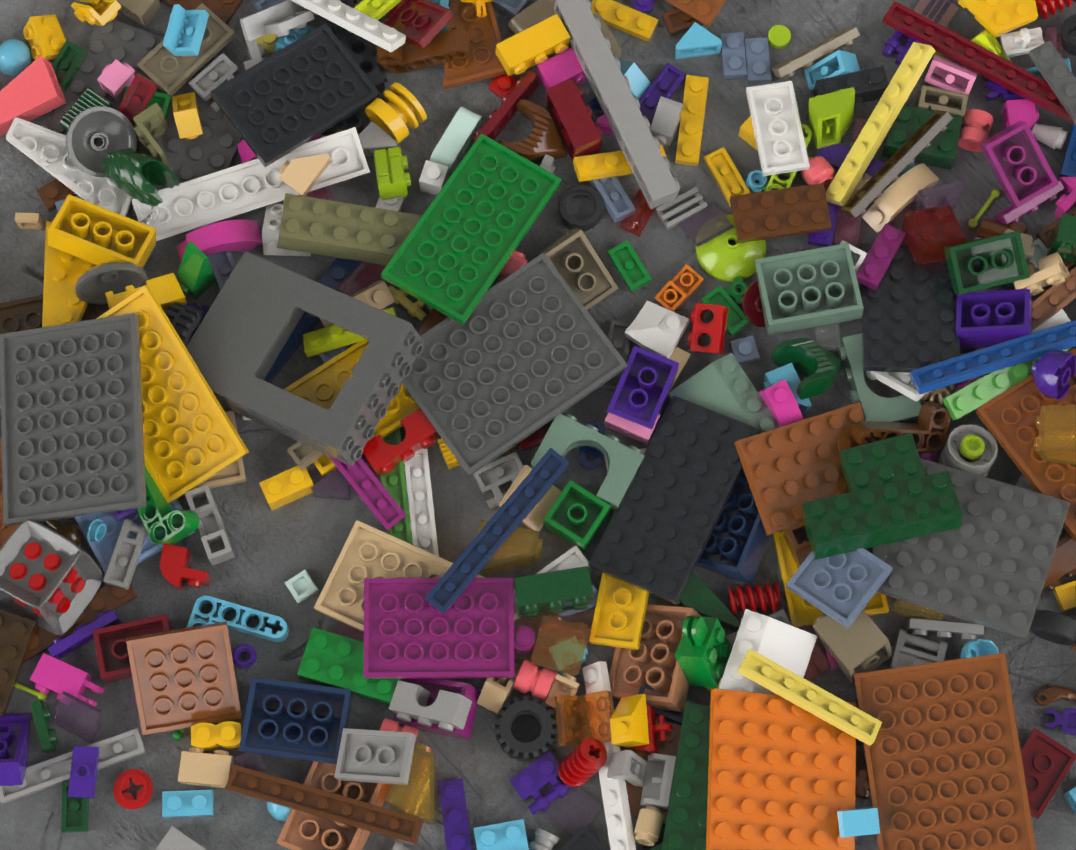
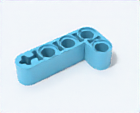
[187,596,289,642]

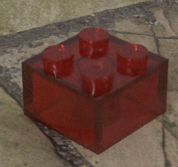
[902,205,966,265]

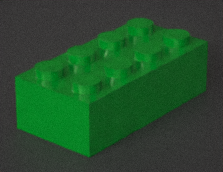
[297,627,403,706]

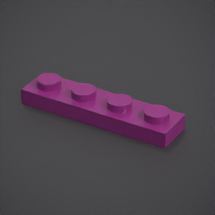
[327,455,406,531]

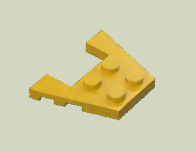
[958,0,1038,38]

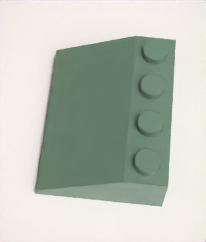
[755,243,864,335]
[668,353,780,433]

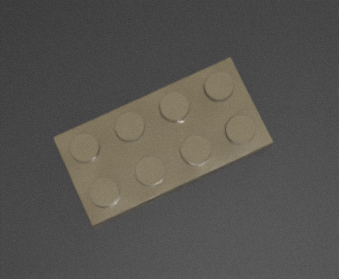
[137,3,236,96]

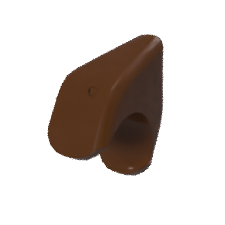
[498,99,567,164]

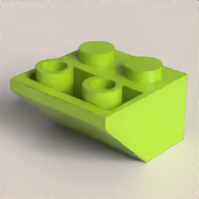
[808,87,855,149]

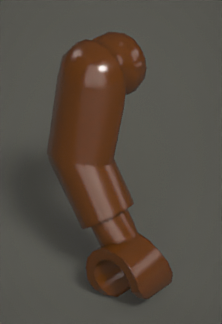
[1035,685,1076,706]

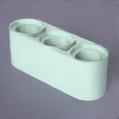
[430,107,483,173]

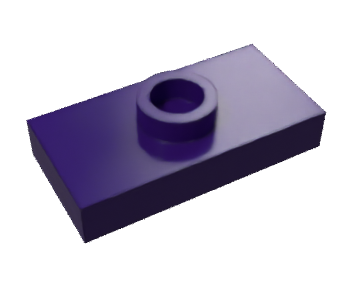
[68,746,100,799]

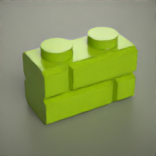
[373,147,411,200]

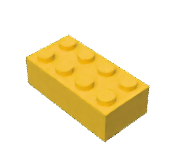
[48,194,157,268]

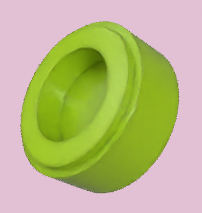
[768,25,791,49]
[959,434,985,460]

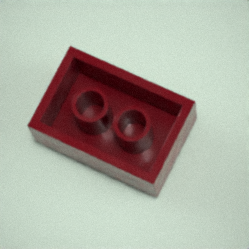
[546,78,603,162]
[93,614,172,683]

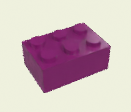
[979,121,1059,208]

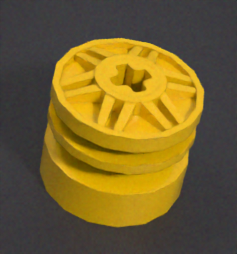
[365,82,427,145]

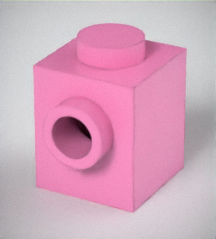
[97,59,135,102]

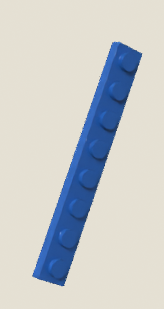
[910,320,1076,395]

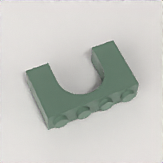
[837,333,922,423]
[531,413,645,510]

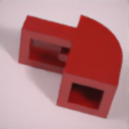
[160,544,210,591]

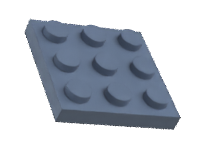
[786,548,892,629]

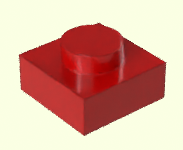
[488,74,518,100]

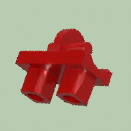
[634,705,673,754]

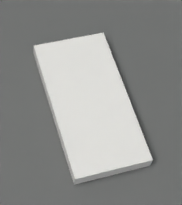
[746,81,810,176]

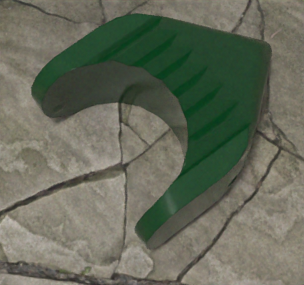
[772,338,843,400]

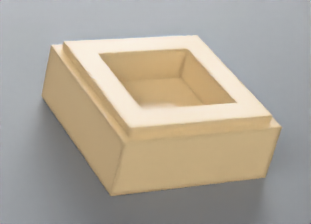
[15,213,44,230]

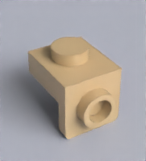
[545,673,579,714]

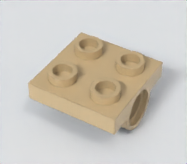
[1014,252,1070,296]

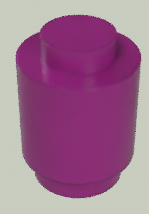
[514,626,535,654]

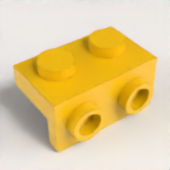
[71,0,122,26]
[23,14,66,60]

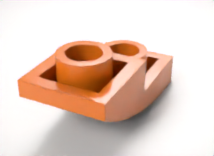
[654,264,705,312]

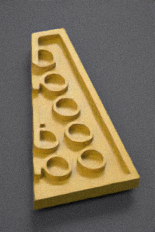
[42,221,96,327]

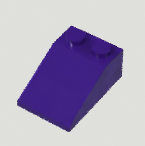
[607,346,679,430]
[0,713,31,786]

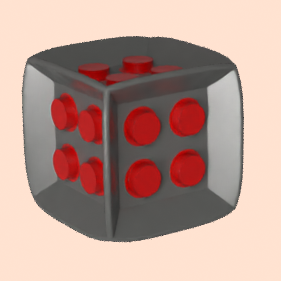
[0,519,103,635]

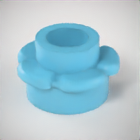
[745,170,769,193]
[84,518,106,542]

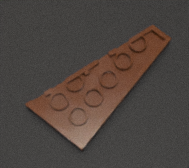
[443,0,507,90]

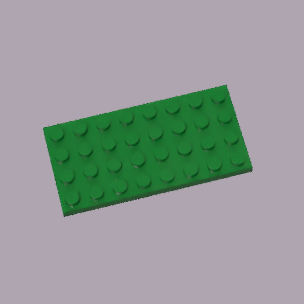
[381,133,562,325]

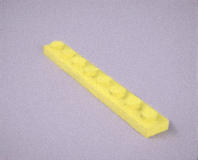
[825,42,935,206]

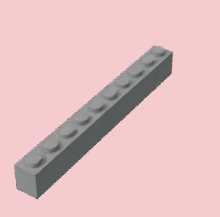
[554,0,680,209]

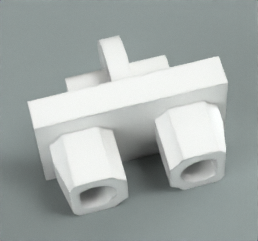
[999,27,1045,58]

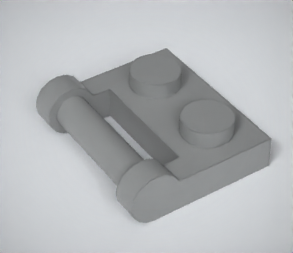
[889,629,948,669]

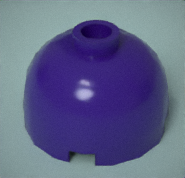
[1032,350,1076,400]

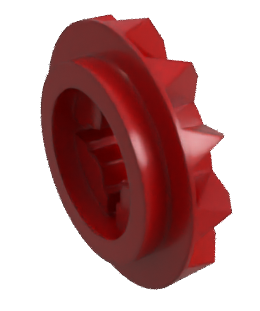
[113,769,153,809]

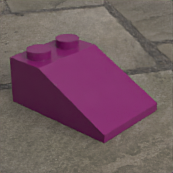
[393,678,481,739]

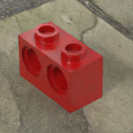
[688,303,729,355]

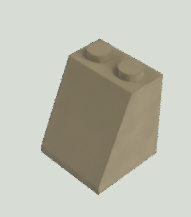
[812,610,892,685]

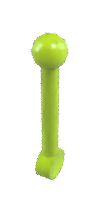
[968,189,1000,229]
[15,683,47,701]

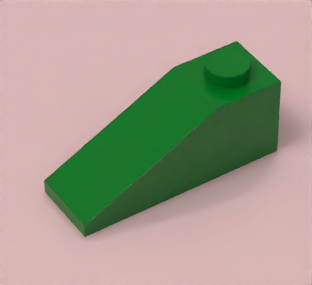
[177,241,217,299]

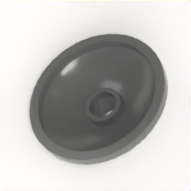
[66,106,137,178]
[75,261,148,304]

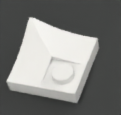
[624,300,689,359]

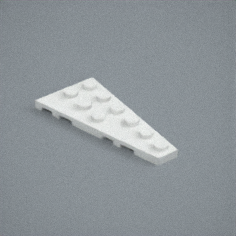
[6,117,134,216]

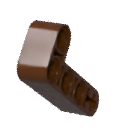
[377,29,470,74]
[851,401,950,452]

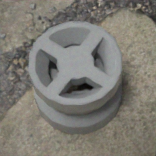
[528,828,559,850]

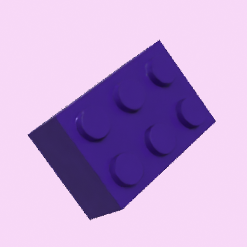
[956,289,1033,348]

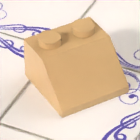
[279,154,333,196]

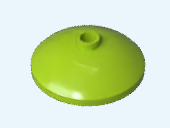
[696,214,766,282]

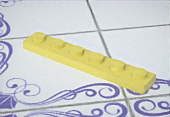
[737,648,882,746]

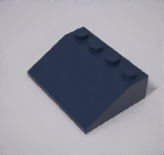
[696,477,772,584]
[239,677,353,765]

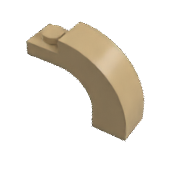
[862,163,940,234]

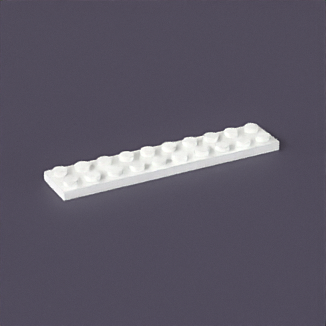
[131,127,370,242]

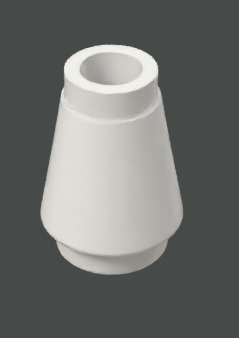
[1032,123,1068,150]

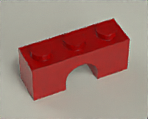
[362,408,438,476]

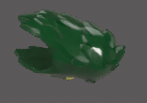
[100,148,180,206]

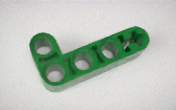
[137,467,199,544]

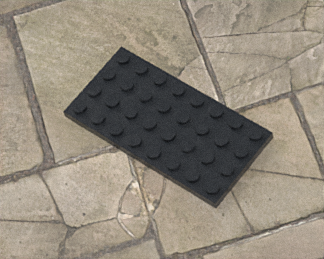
[588,395,761,605]

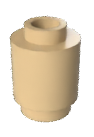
[634,806,664,846]

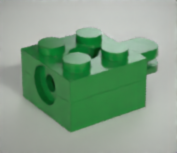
[675,616,732,688]

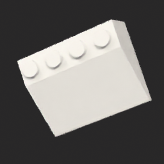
[719,609,817,695]

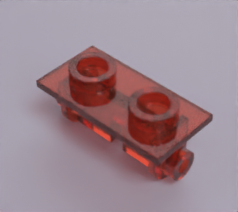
[619,188,656,237]

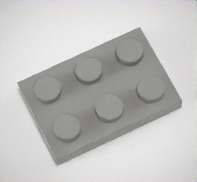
[334,728,416,785]

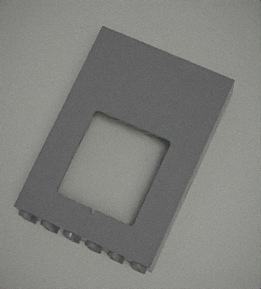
[186,251,424,467]

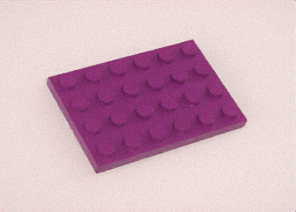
[364,578,515,679]

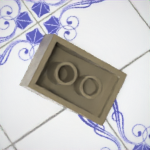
[537,228,618,310]

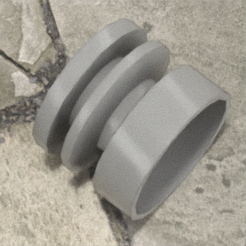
[938,424,998,477]

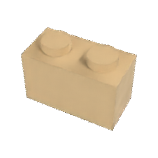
[178,748,235,788]

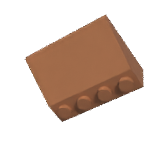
[609,604,701,712]
[276,762,392,850]

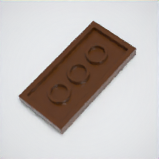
[730,183,832,243]

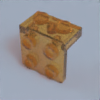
[531,615,591,676]
[555,690,613,747]

